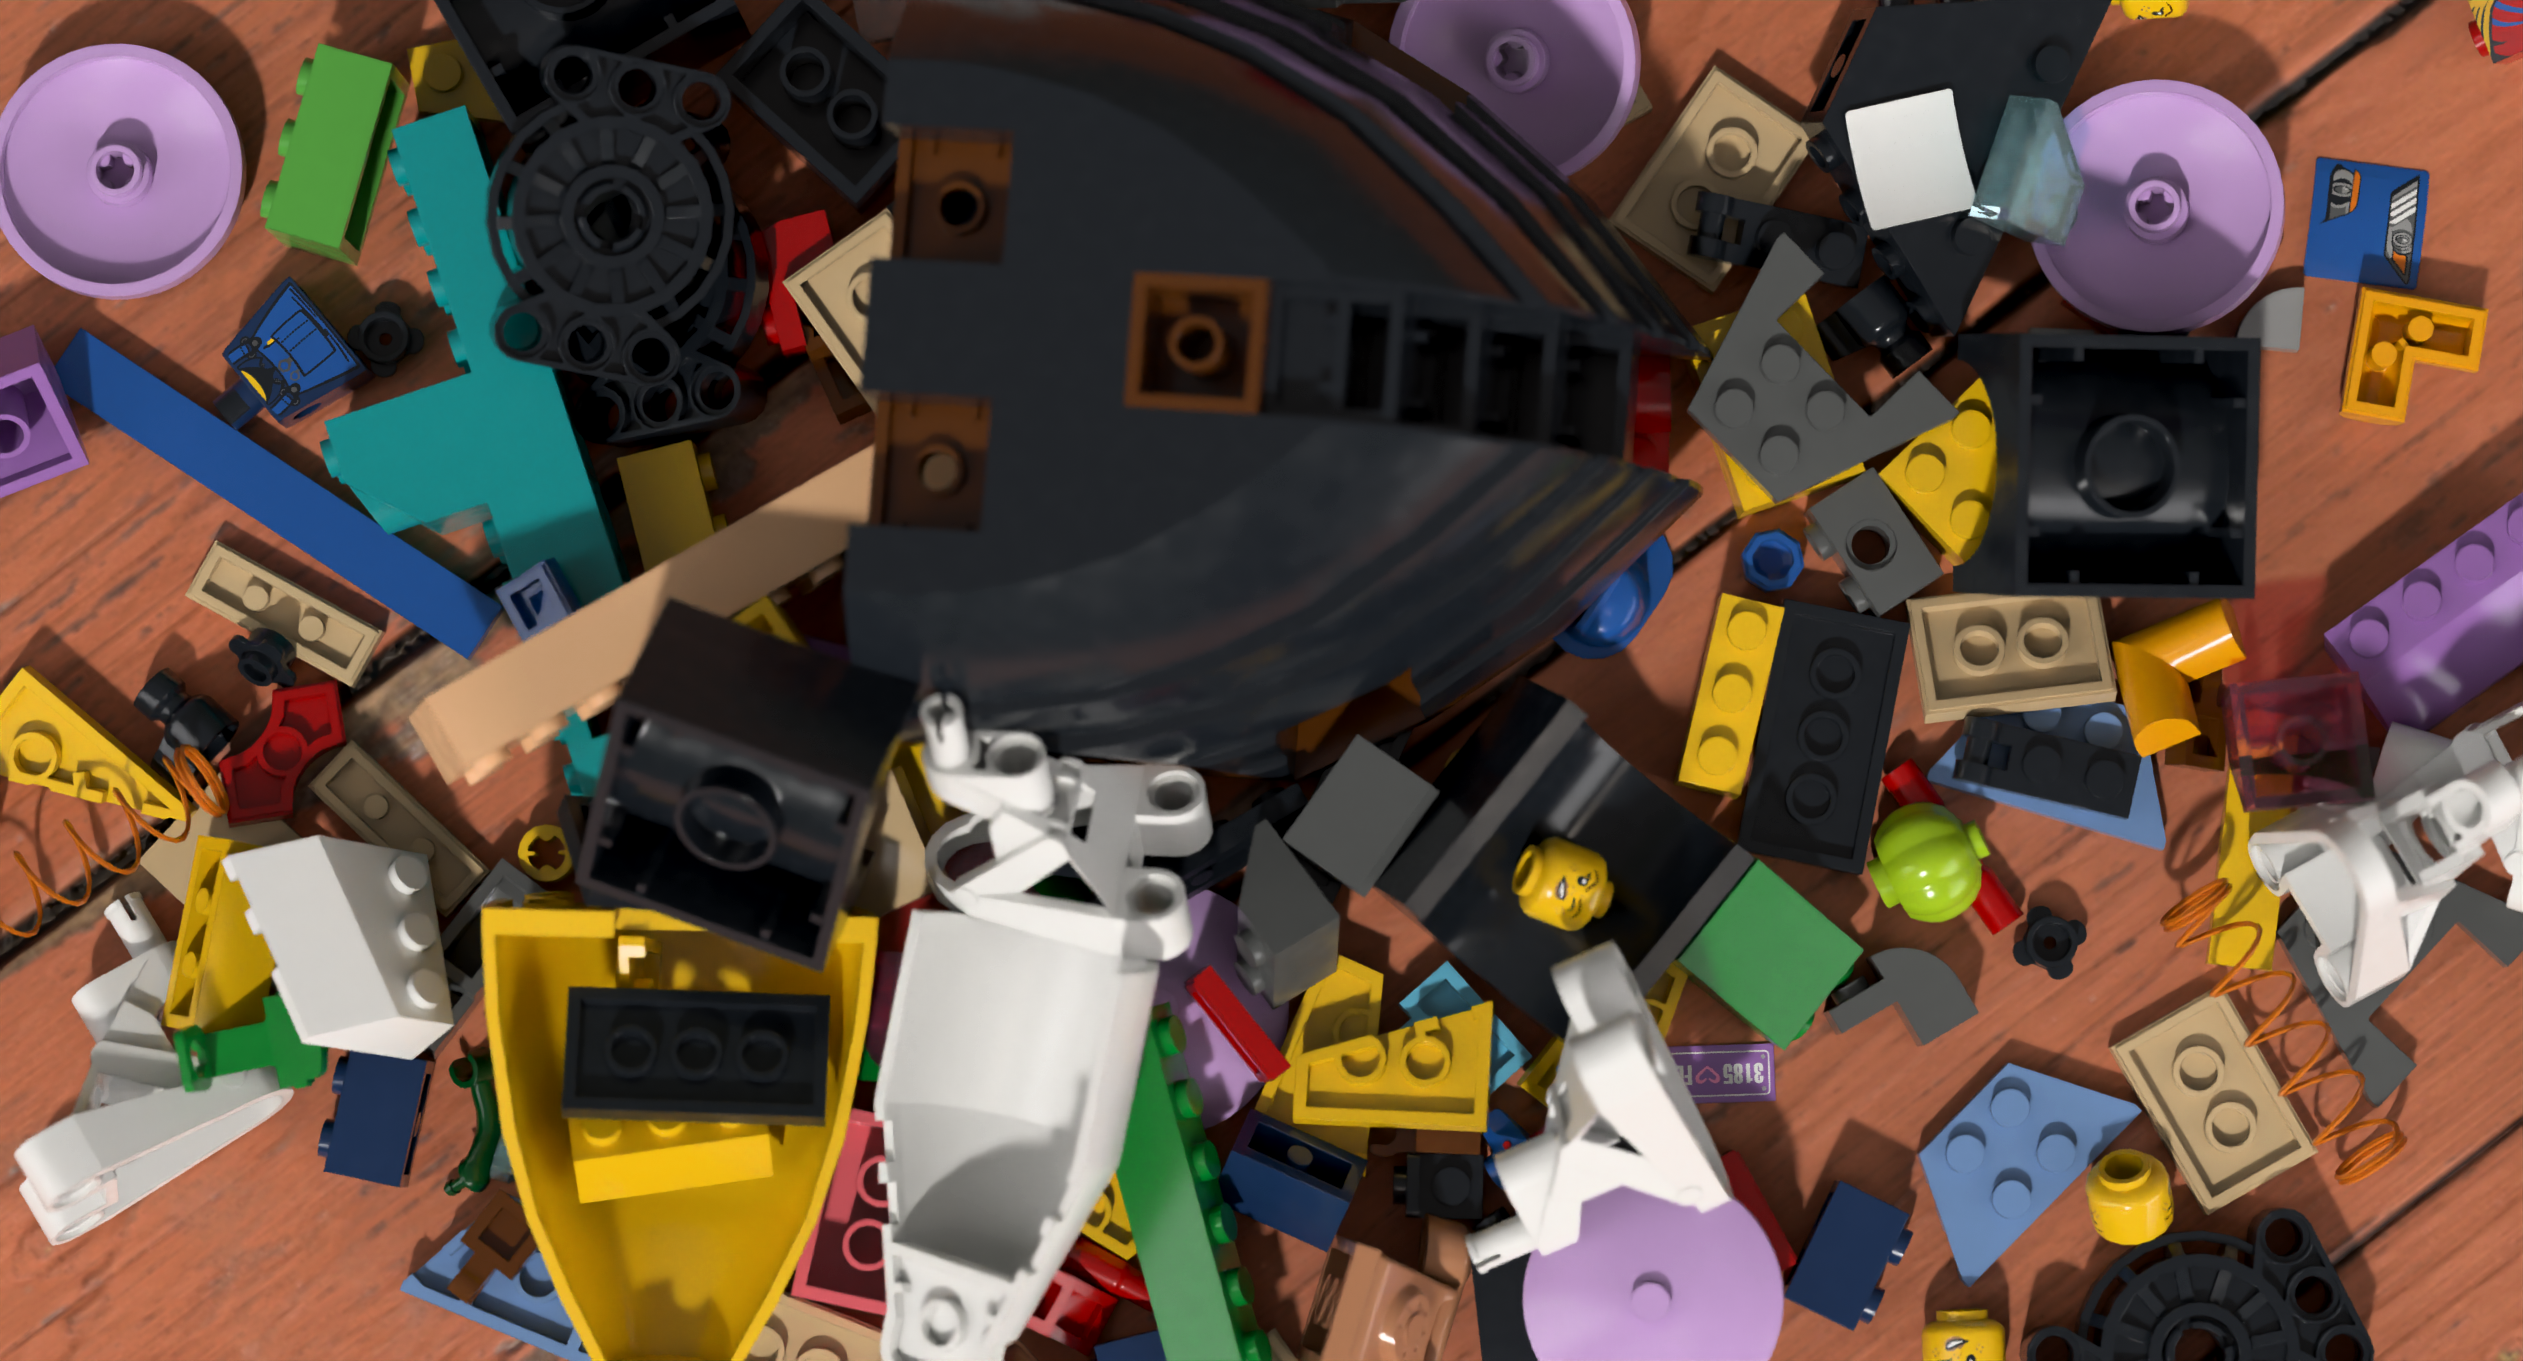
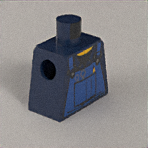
[212,276,376,430]

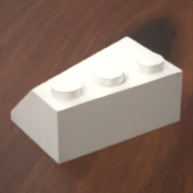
[221,835,454,1060]

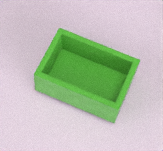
[260,43,410,266]

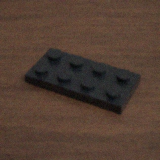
[1736,599,1911,875]
[561,986,830,1127]

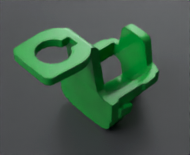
[174,991,332,1093]

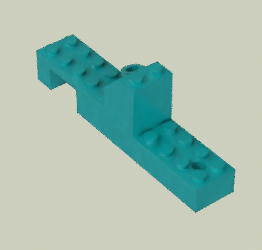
[320,105,631,797]

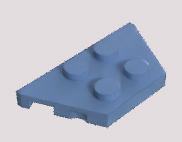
[1926,702,2166,851]
[1917,1063,2142,1287]
[400,1193,592,1361]

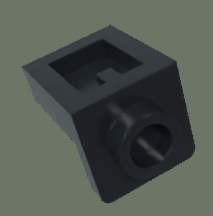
[1393,1153,1484,1219]

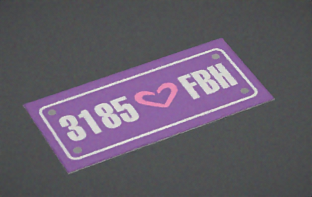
[1668,1043,1776,1103]

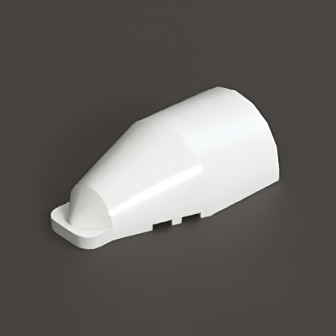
[874,909,1160,1361]

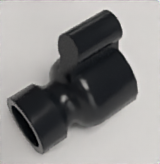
[1816,274,1933,379]
[134,668,239,790]

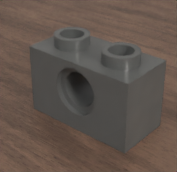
[1803,467,1944,617]

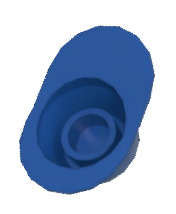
[1553,535,1673,659]

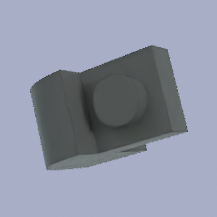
[1824,948,1979,1047]

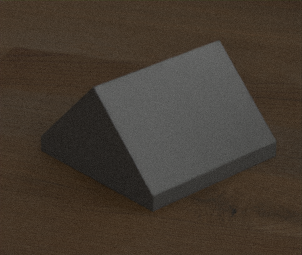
[1282,734,1440,898]

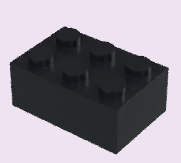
[715,0,900,215]

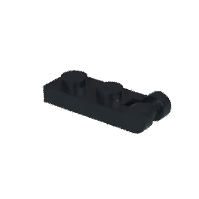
[1686,191,1868,289]
[1952,716,2142,820]

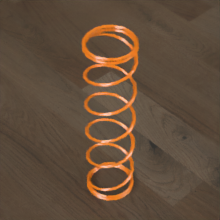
[0,744,230,938]
[2160,878,2408,1185]

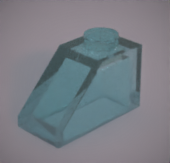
[1969,95,2085,246]

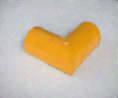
[2339,286,2489,425]
[2109,598,2247,758]

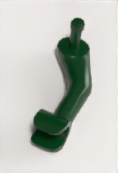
[444,1047,503,1196]

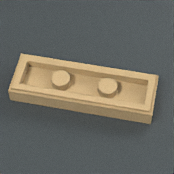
[185,540,385,688]
[308,740,491,918]

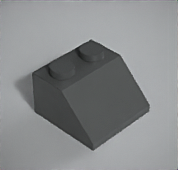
[1234,819,1340,1010]

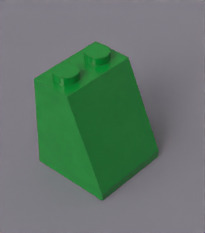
[1672,855,1864,1051]

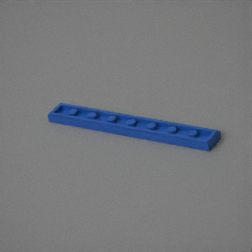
[54,328,505,661]

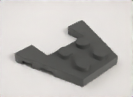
[1686,232,1959,504]
[2276,850,2523,1108]

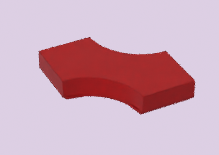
[219,680,347,828]

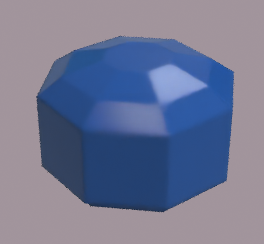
[1740,529,1804,593]

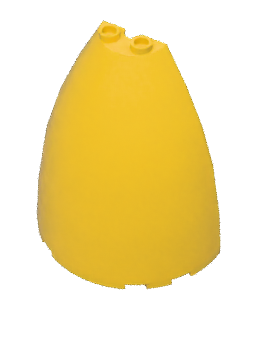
[482,891,878,1361]

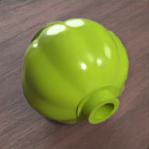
[1867,802,1991,923]

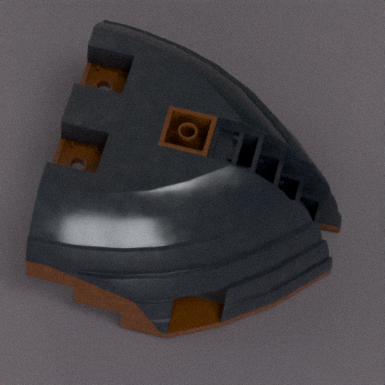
[843,0,1713,783]

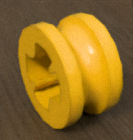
[518,824,574,883]

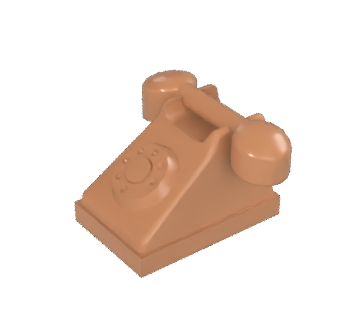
[1296,1213,1472,1361]

